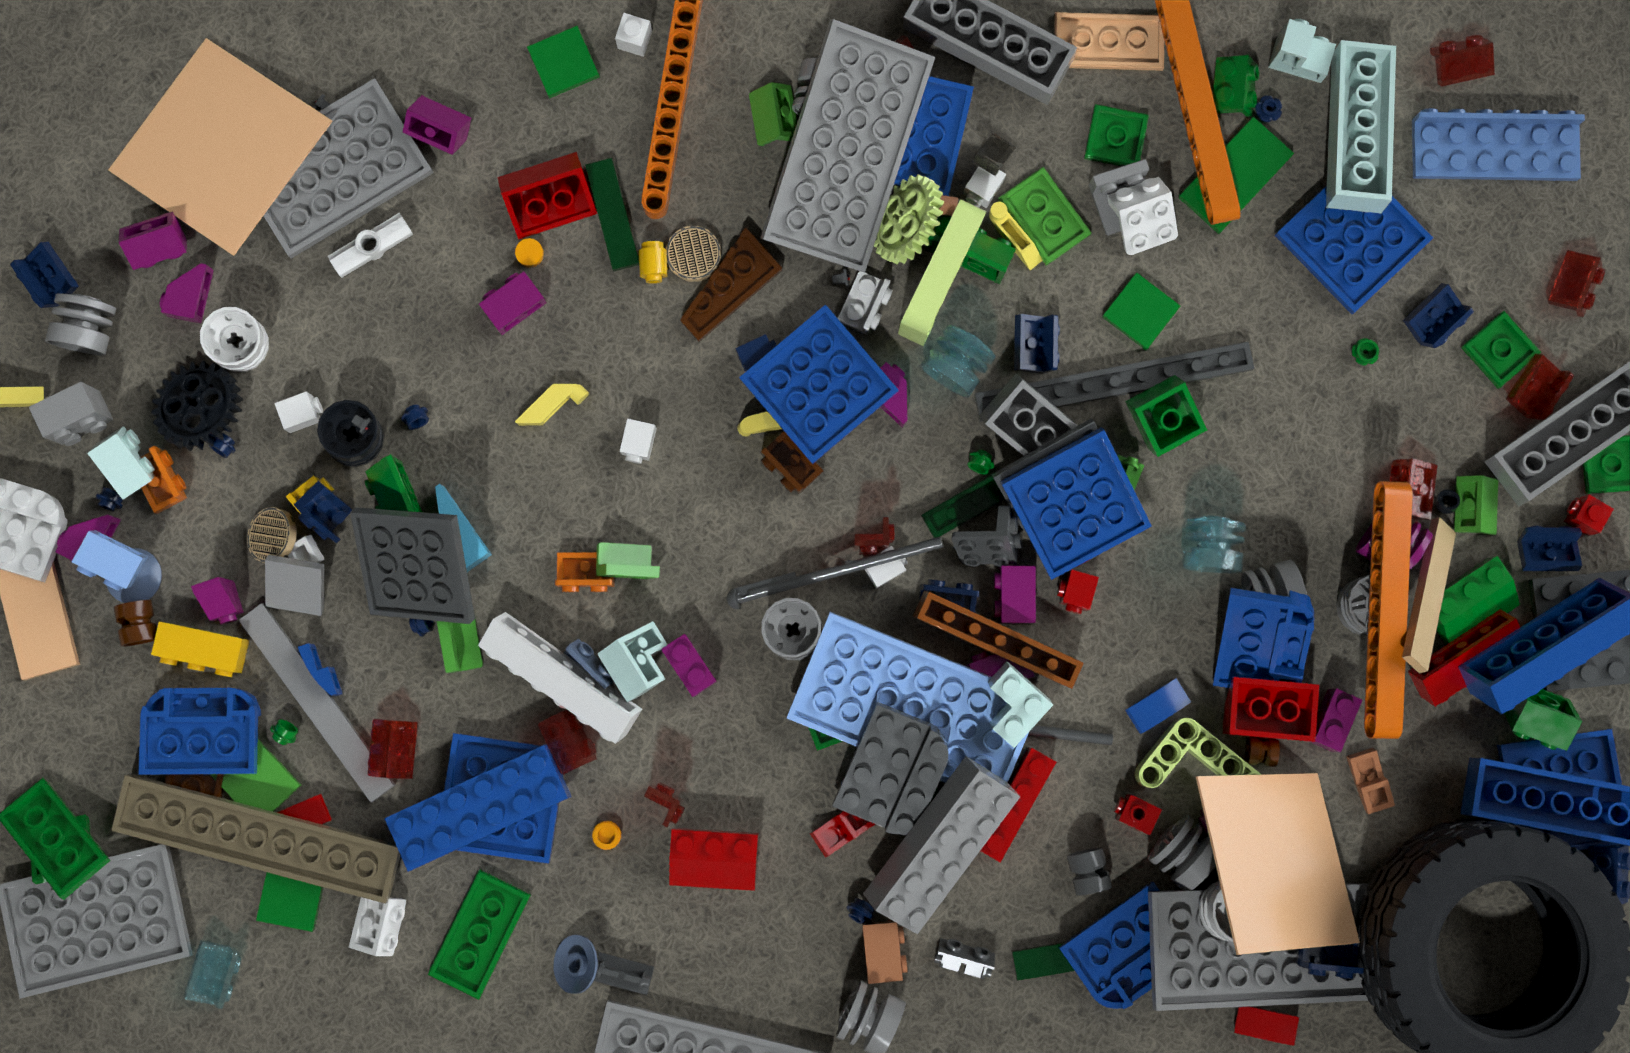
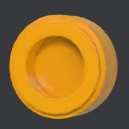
[515,238,544,268]
[592,821,622,850]

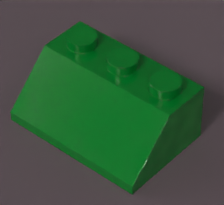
[925,215,1016,284]
[364,454,422,512]
[1436,556,1520,645]

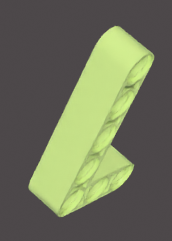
[898,199,986,346]
[1134,718,1261,788]

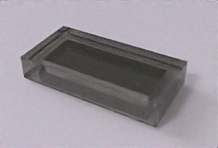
[972,133,1016,176]

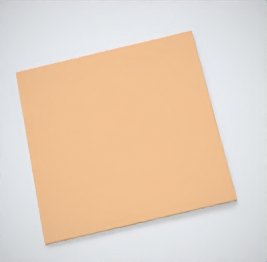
[108,38,332,256]
[1196,773,1360,955]

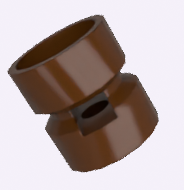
[113,600,157,647]

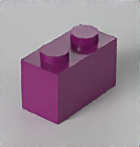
[402,95,472,155]
[118,211,187,270]
[479,271,547,335]
[994,566,1036,624]
[661,634,717,697]
[1308,688,1362,752]

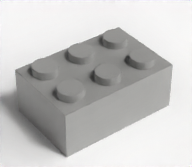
[979,374,1078,456]

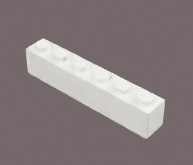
[478,612,642,744]

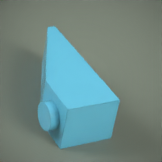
[435,484,492,572]

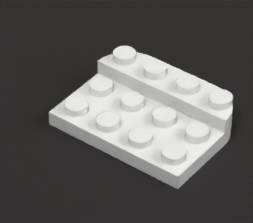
[0,478,67,583]

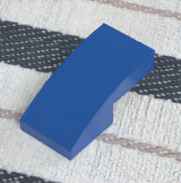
[298,643,342,696]
[1125,678,1191,734]

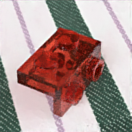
[1430,35,1495,86]
[1506,354,1574,420]
[853,517,895,556]
[538,710,597,775]
[367,719,418,779]
[644,782,685,828]

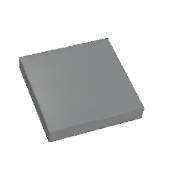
[265,555,324,616]

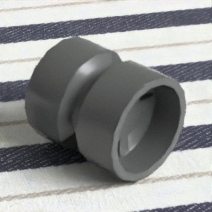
[1067,847,1112,896]

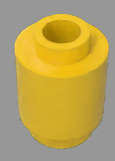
[639,241,668,284]

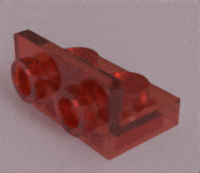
[1548,250,1605,317]
[1390,458,1438,520]

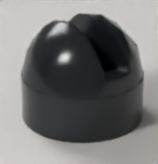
[1435,490,1460,514]

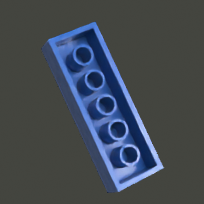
[1458,578,1630,714]
[385,745,572,872]
[1461,758,1630,846]

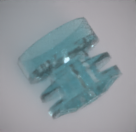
[921,325,996,398]
[1182,516,1246,574]

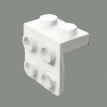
[1107,177,1178,255]

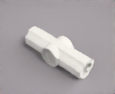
[328,213,413,278]

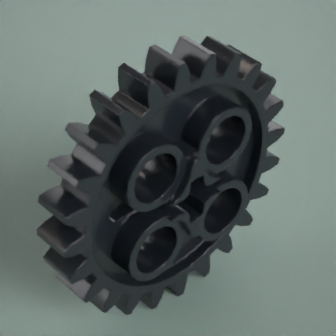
[151,361,243,451]

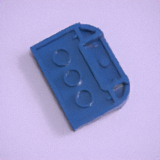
[1213,588,1314,688]
[139,687,261,775]
[1058,882,1160,1009]

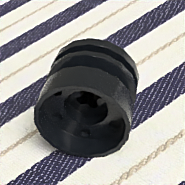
[317,400,384,467]

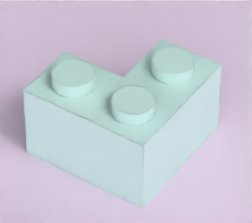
[1268,19,1336,83]
[87,426,155,499]
[598,622,668,703]
[988,661,1053,748]

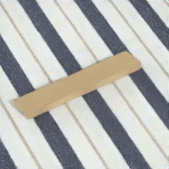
[1402,517,1456,673]

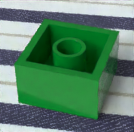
[1125,375,1207,457]
[1504,689,1582,751]

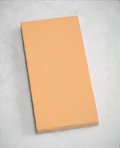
[1054,12,1164,71]
[0,561,80,680]

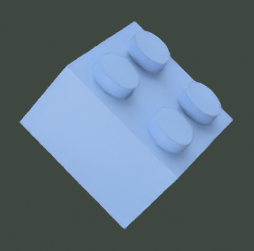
[72,530,148,591]

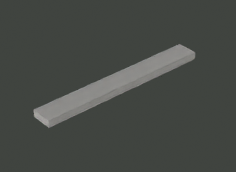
[239,603,395,803]

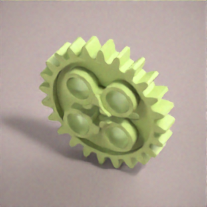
[874,174,944,264]

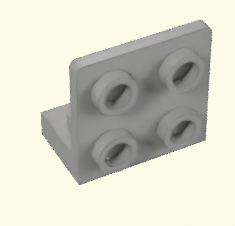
[1089,159,1150,236]

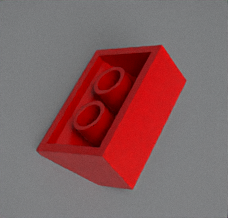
[497,152,597,240]
[1223,677,1319,742]
[669,828,759,891]

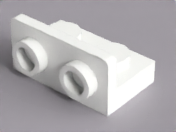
[838,271,893,335]
[349,897,406,956]

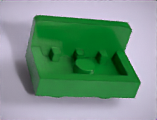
[1213,55,1260,117]

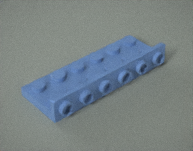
[1412,108,1585,181]

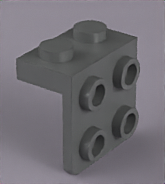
[952,506,1023,567]

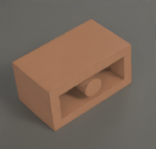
[862,920,907,984]

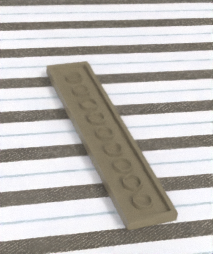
[111,774,400,904]

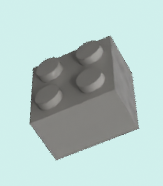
[29,382,113,446]

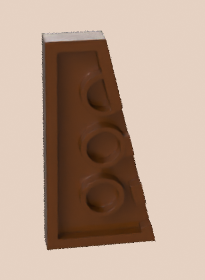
[680,227,782,342]

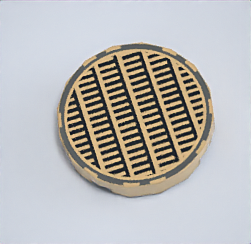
[666,226,721,282]
[247,507,297,563]

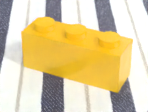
[151,622,250,677]

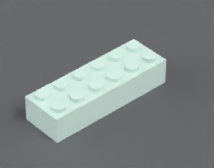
[1326,40,1396,213]

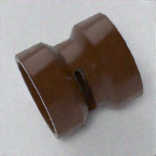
[1245,737,1280,767]

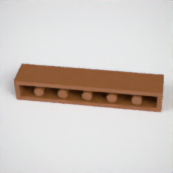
[913,591,1084,689]

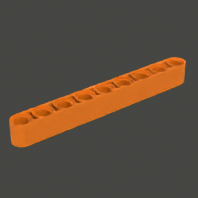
[642,0,703,219]
[1155,0,1241,225]
[1364,481,1412,739]

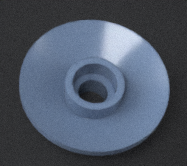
[106,548,162,603]
[553,935,598,994]

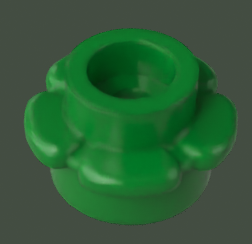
[1352,338,1379,366]
[967,450,995,475]
[270,719,298,745]

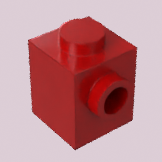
[1564,494,1614,536]
[1057,569,1099,615]
[1114,794,1162,835]

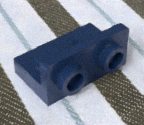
[294,481,352,543]

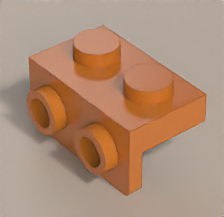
[141,446,187,514]
[555,552,615,592]

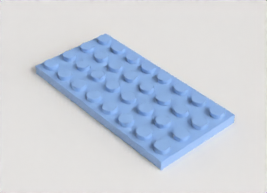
[786,612,1029,783]

